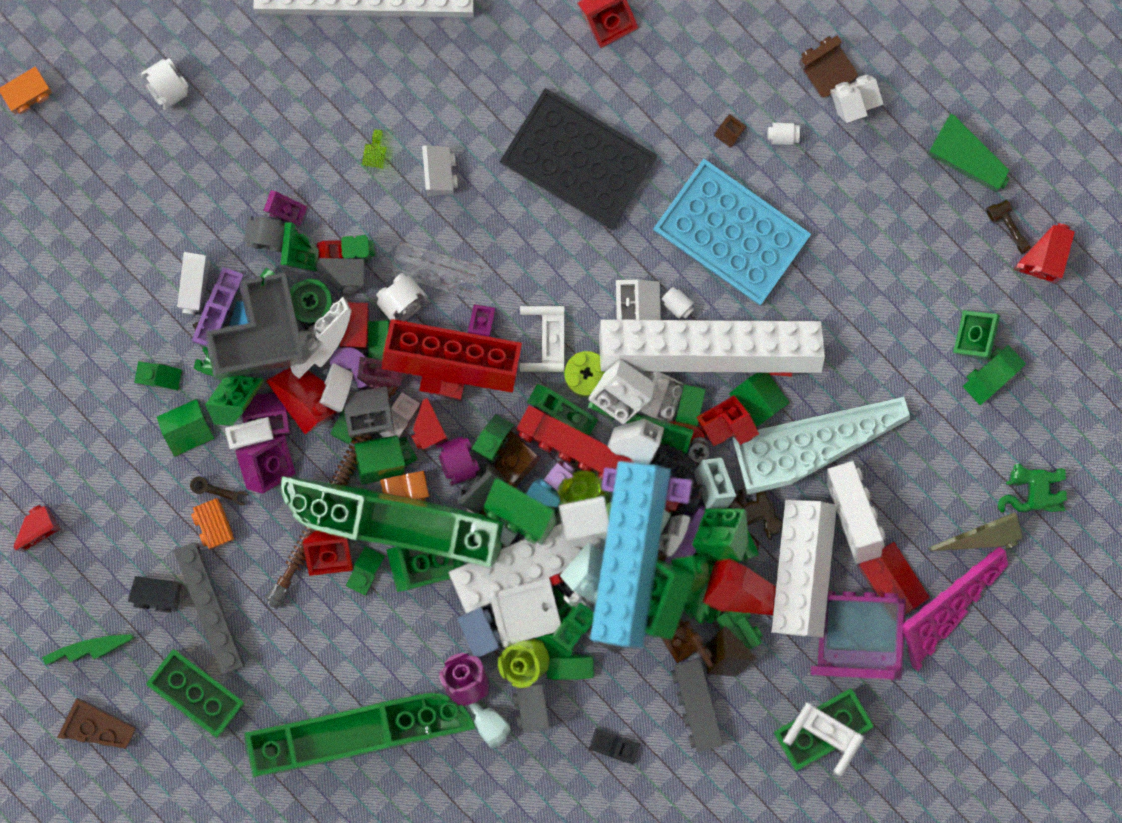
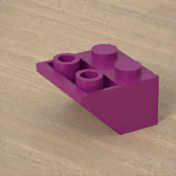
[242,392,292,436]

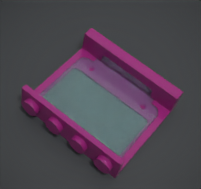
[810,591,906,680]

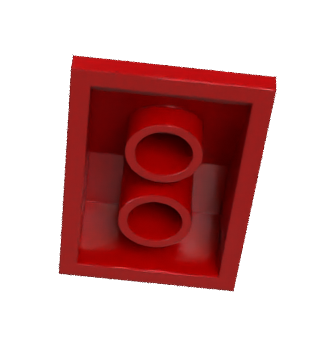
[266,367,344,435]

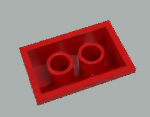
[857,542,930,621]

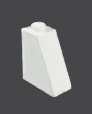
[177,252,211,315]

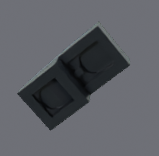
[672,484,706,516]
[589,728,640,765]

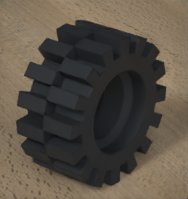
[650,444,693,480]

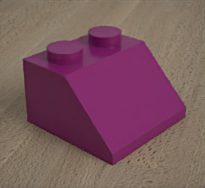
[235,434,296,494]

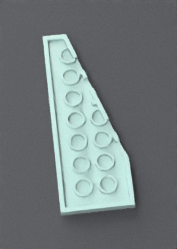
[732,397,910,494]

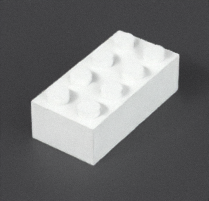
[827,461,885,564]

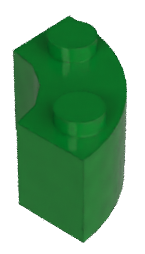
[962,344,1026,406]

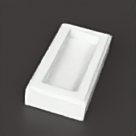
[225,417,274,450]

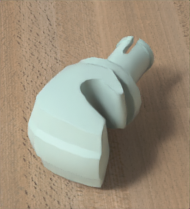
[463,702,511,749]

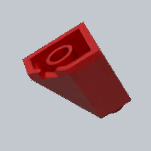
[1014,223,1075,284]

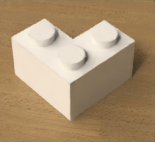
[830,75,883,123]

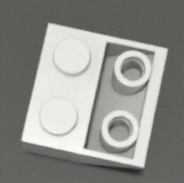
[616,280,661,320]
[589,359,654,424]
[637,371,685,422]
[608,419,664,465]

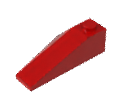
[702,559,776,616]

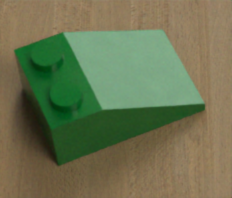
[386,547,464,592]

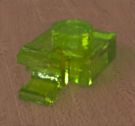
[361,129,387,169]

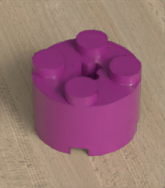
[436,436,479,486]
[439,653,489,706]

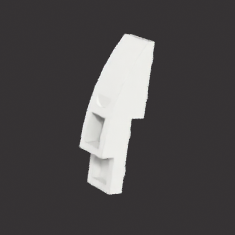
[290,297,351,378]

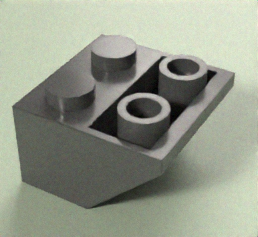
[344,386,394,438]

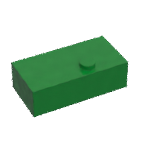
[146,649,245,740]
[774,688,874,773]

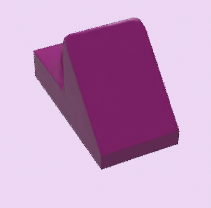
[263,190,308,226]
[468,304,495,337]

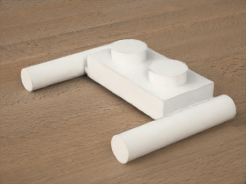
[520,306,564,372]
[783,703,864,776]

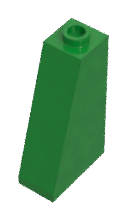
[927,113,1010,192]

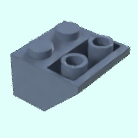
[457,607,501,658]

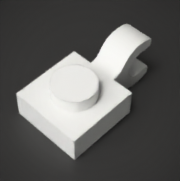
[564,589,595,612]

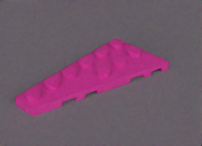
[902,547,1008,671]

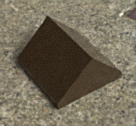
[705,626,756,677]

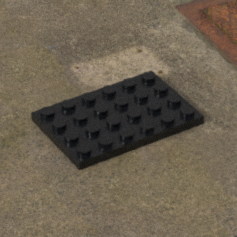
[500,88,657,230]

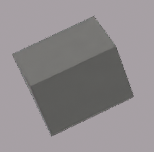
[458,461,508,514]

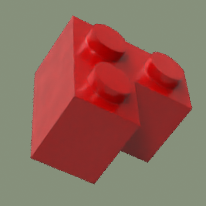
[696,395,759,447]

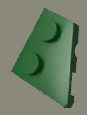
[280,223,319,272]

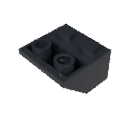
[128,576,182,613]

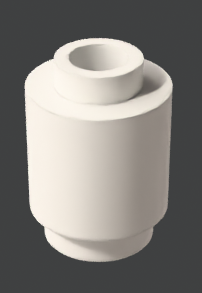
[767,123,800,145]
[661,287,694,319]

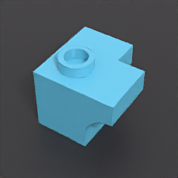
[526,477,565,508]

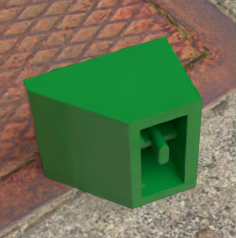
[205,376,264,426]
[692,508,748,561]

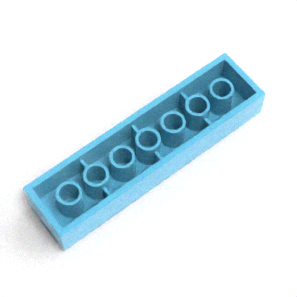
[590,461,670,648]

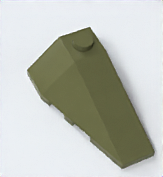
[928,512,1022,552]

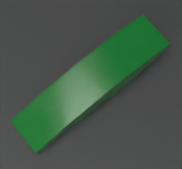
[42,634,136,665]

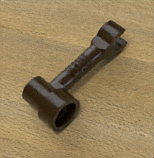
[985,200,1031,254]
[190,476,248,506]

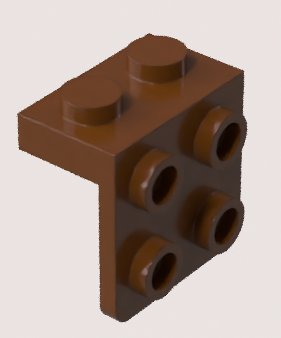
[799,35,858,98]
[661,618,713,668]

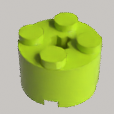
[564,351,606,398]
[498,638,549,688]

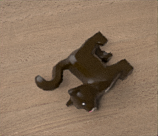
[729,488,783,551]

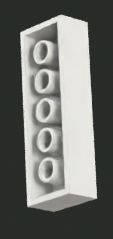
[772,500,837,638]

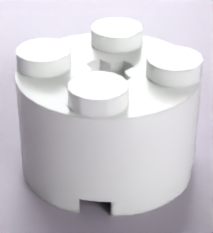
[141,58,189,110]
[376,273,428,321]

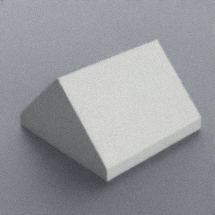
[559,497,609,540]

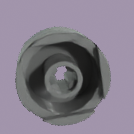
[244,215,290,253]

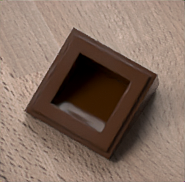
[714,114,747,148]

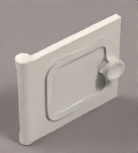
[489,578,560,647]

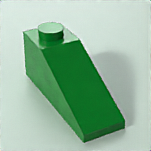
[526,383,598,436]

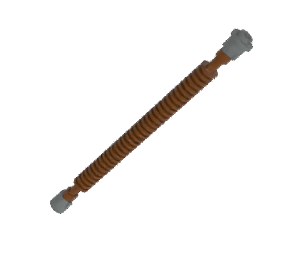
[264,371,408,609]

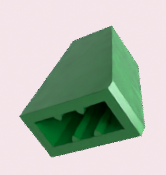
[472,414,514,463]

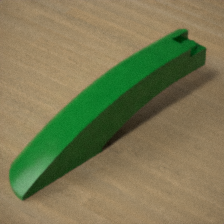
[281,476,504,568]
[244,693,475,778]

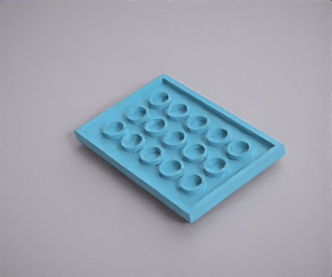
[653,159,811,306]

